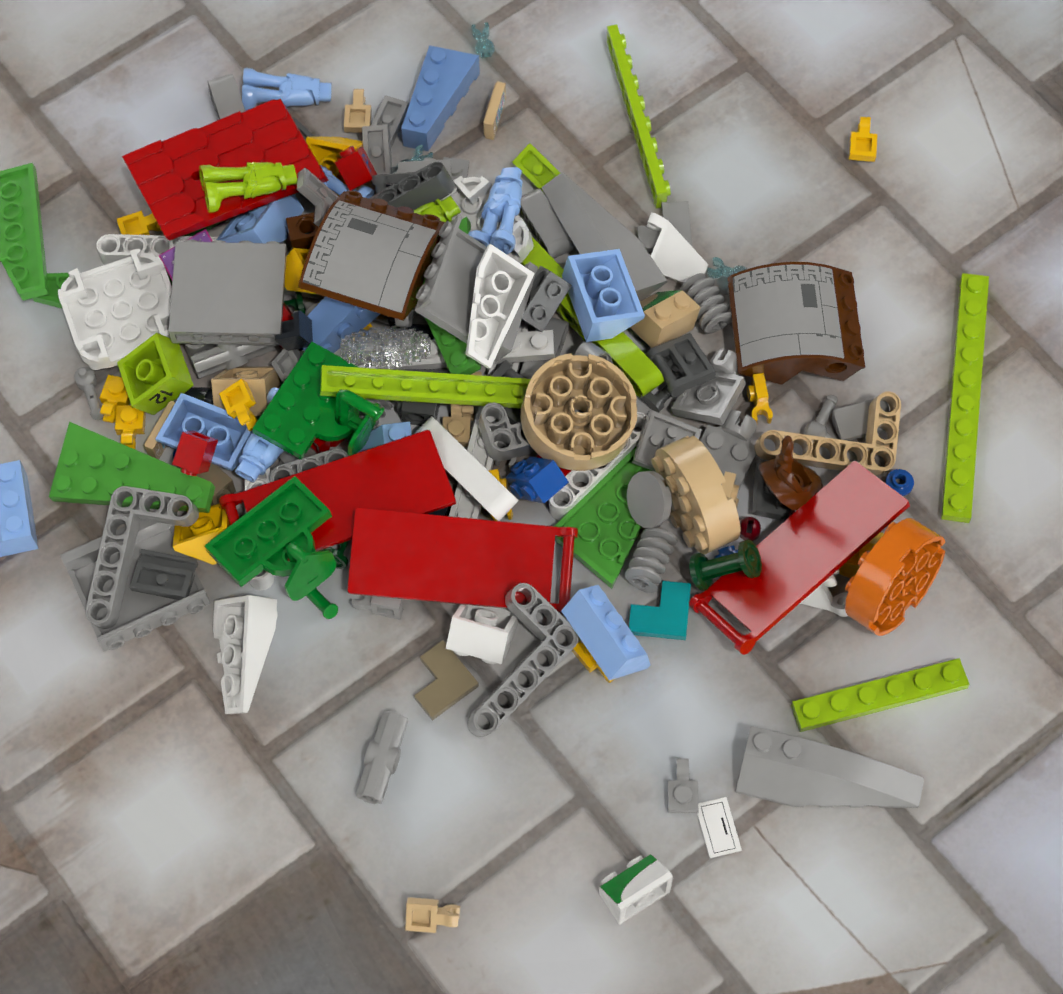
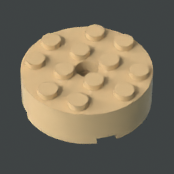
[521,353,638,471]
[651,436,740,554]

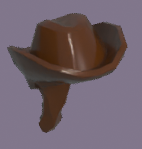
[759,435,823,510]

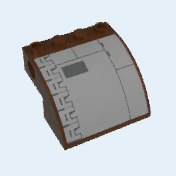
[298,190,445,321]
[727,262,865,385]

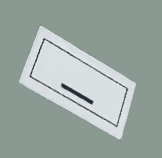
[697,797,742,858]

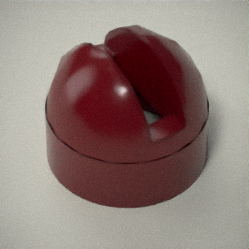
[740,517,761,541]

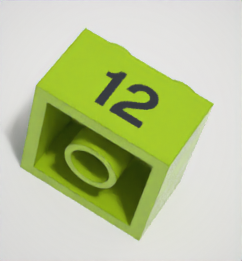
[117,332,194,415]

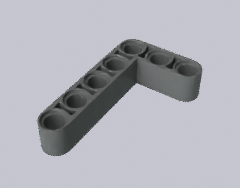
[368,162,455,210]

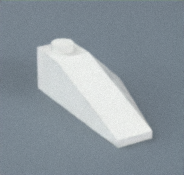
[466,244,535,369]
[213,595,278,715]

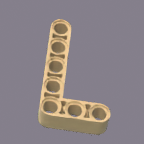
[754,391,901,476]

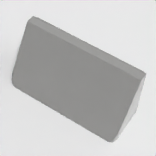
[832,399,890,441]

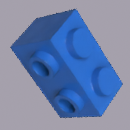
[505,457,569,504]

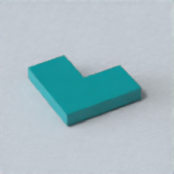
[629,581,691,641]

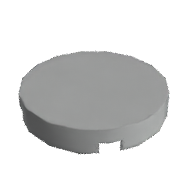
[627,471,672,528]

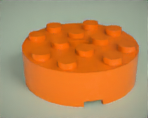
[845,518,945,636]

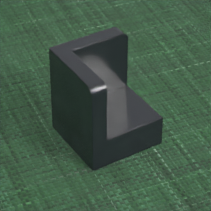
[275,310,313,351]

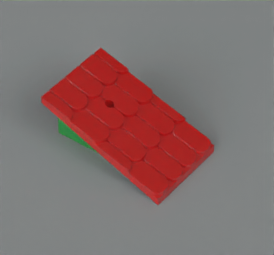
[122,99,329,241]

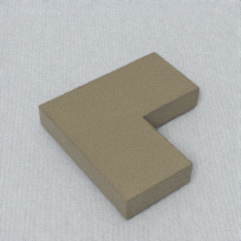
[414,640,479,721]

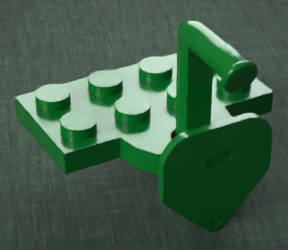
[253,342,385,460]
[204,476,338,619]

